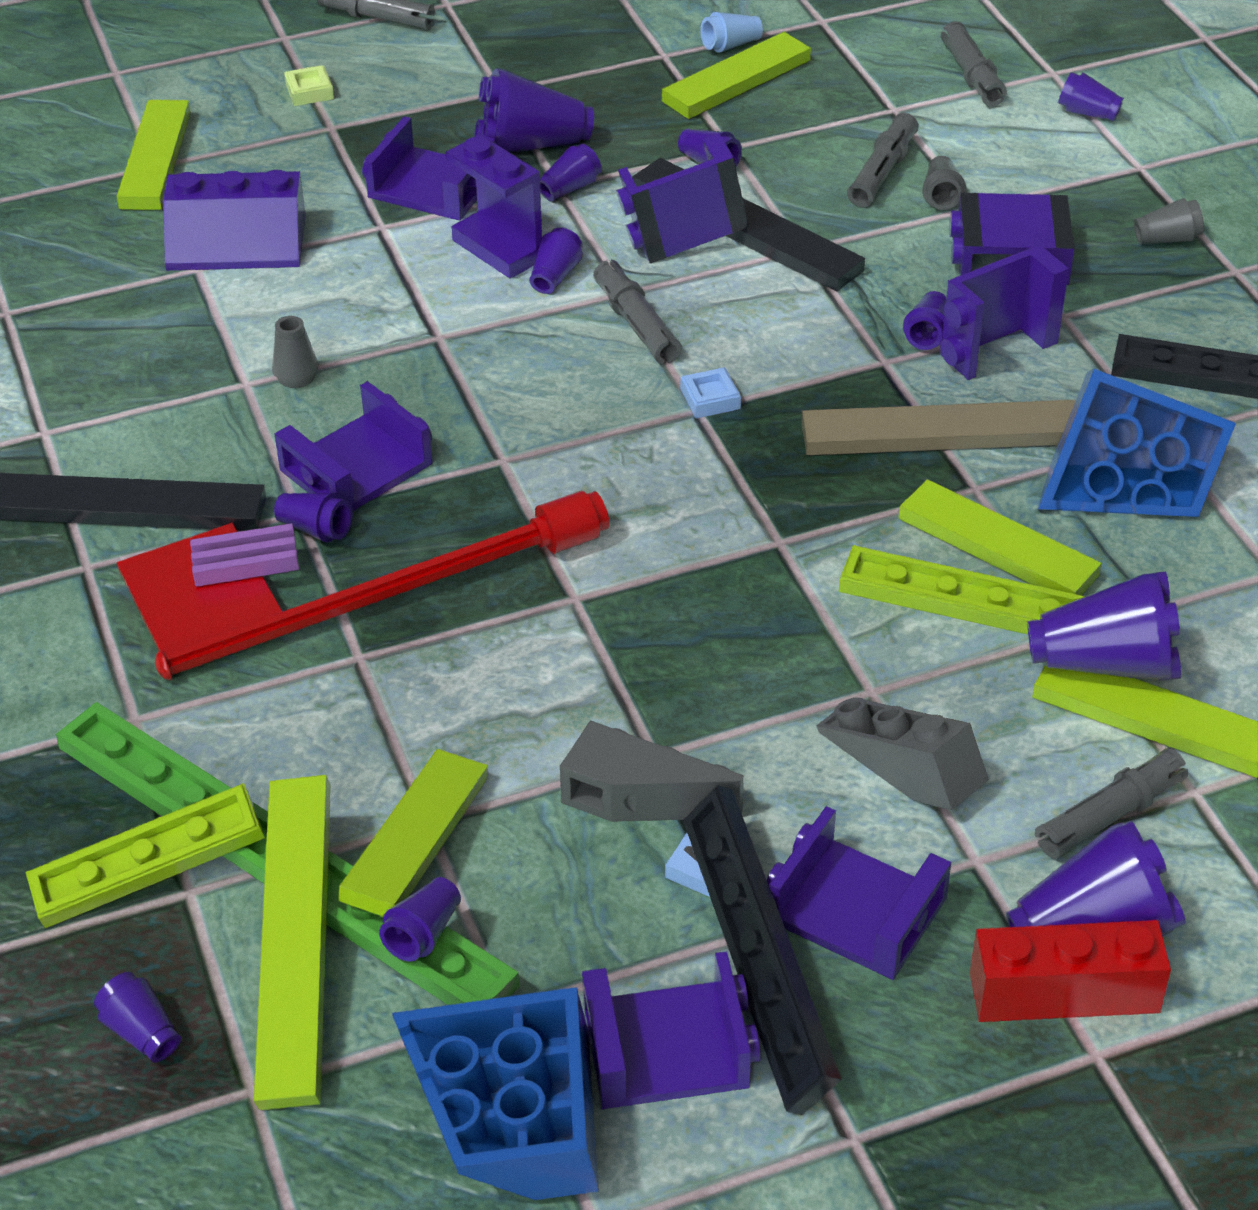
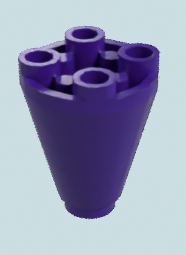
[474,68,594,153]
[1027,571,1181,681]
[1006,821,1186,936]

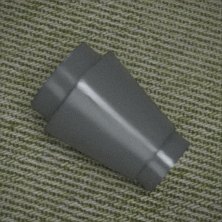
[922,156,966,210]
[1134,198,1204,245]
[272,316,319,388]

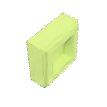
[284,65,334,106]

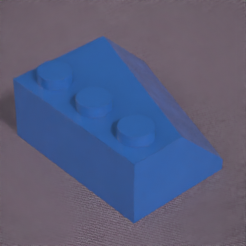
[1037,369,1236,517]
[392,987,599,1200]

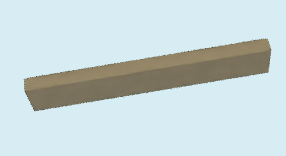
[802,400,1076,455]

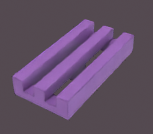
[190,523,299,586]

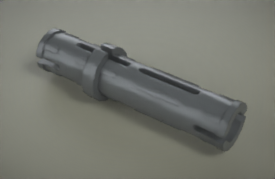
[317,0,435,30]
[941,21,1007,106]
[847,112,919,207]
[593,260,682,364]
[1035,748,1188,859]

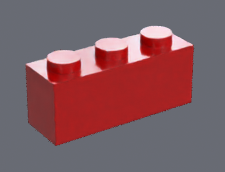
[969,920,1171,1022]

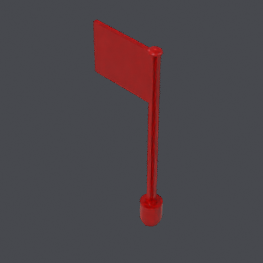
[116,490,610,681]

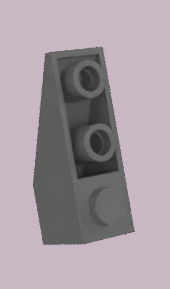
[816,697,989,810]
[560,720,744,822]

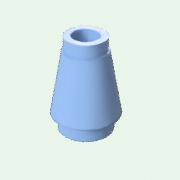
[700,12,763,53]

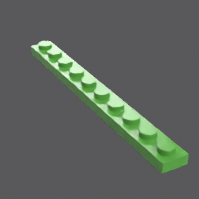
[56,702,520,1005]

